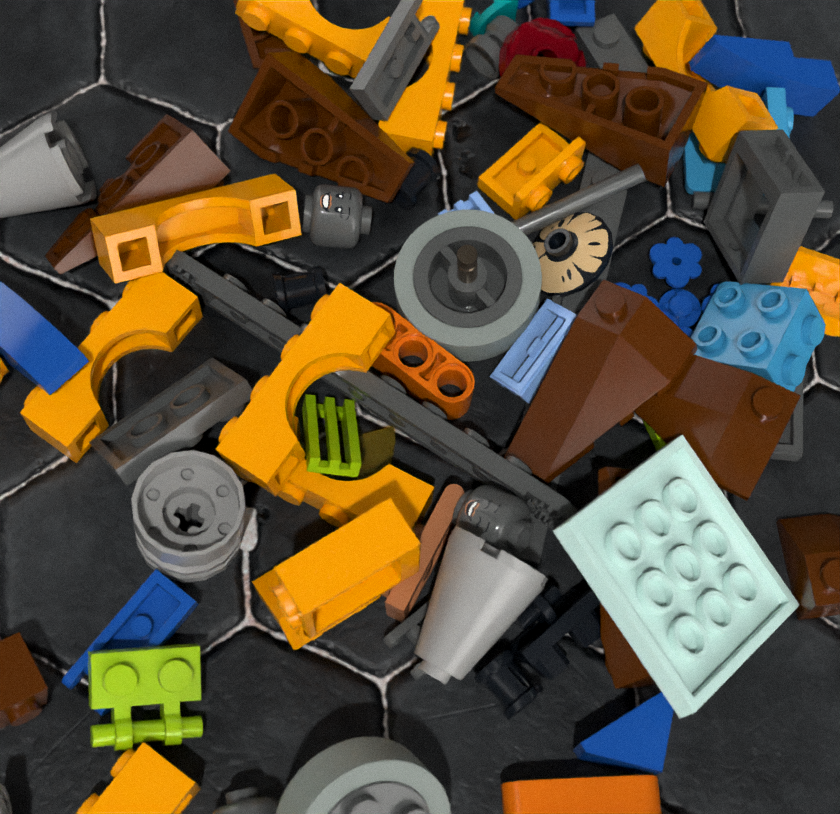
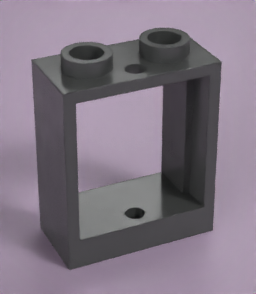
[703,130,825,285]

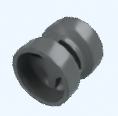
[464,15,518,80]

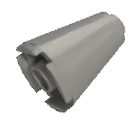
[0,111,96,219]
[414,526,548,684]

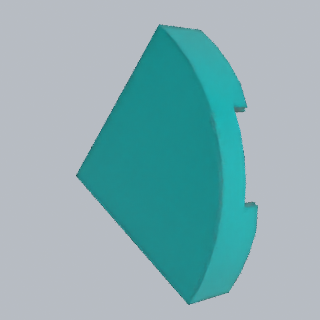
[469,0,519,37]

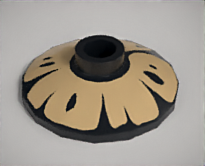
[532,212,614,297]

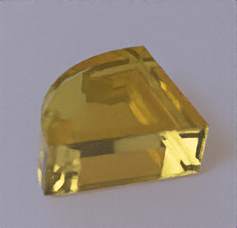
[355,426,395,480]

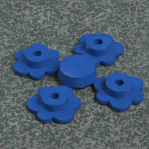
[616,237,720,338]

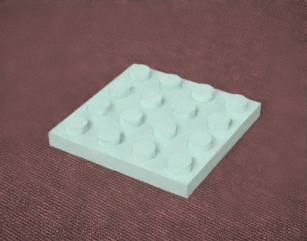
[553,434,800,718]

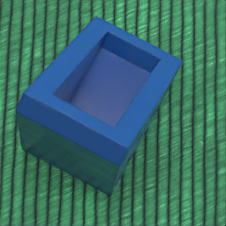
[573,692,674,775]

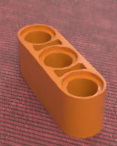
[372,302,475,420]
[501,775,661,814]

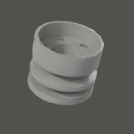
[131,450,246,583]

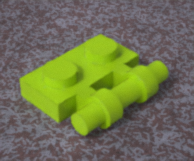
[88,643,203,751]

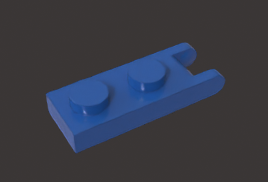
[61,569,199,717]

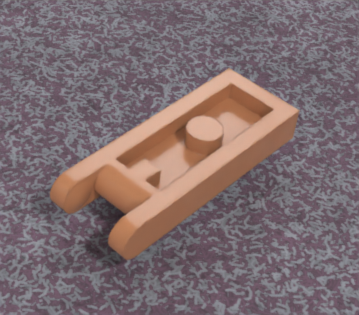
[382,484,464,623]

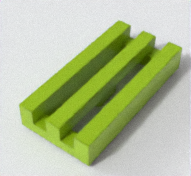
[302,394,362,477]

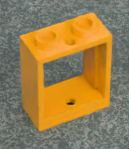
[272,498,421,638]

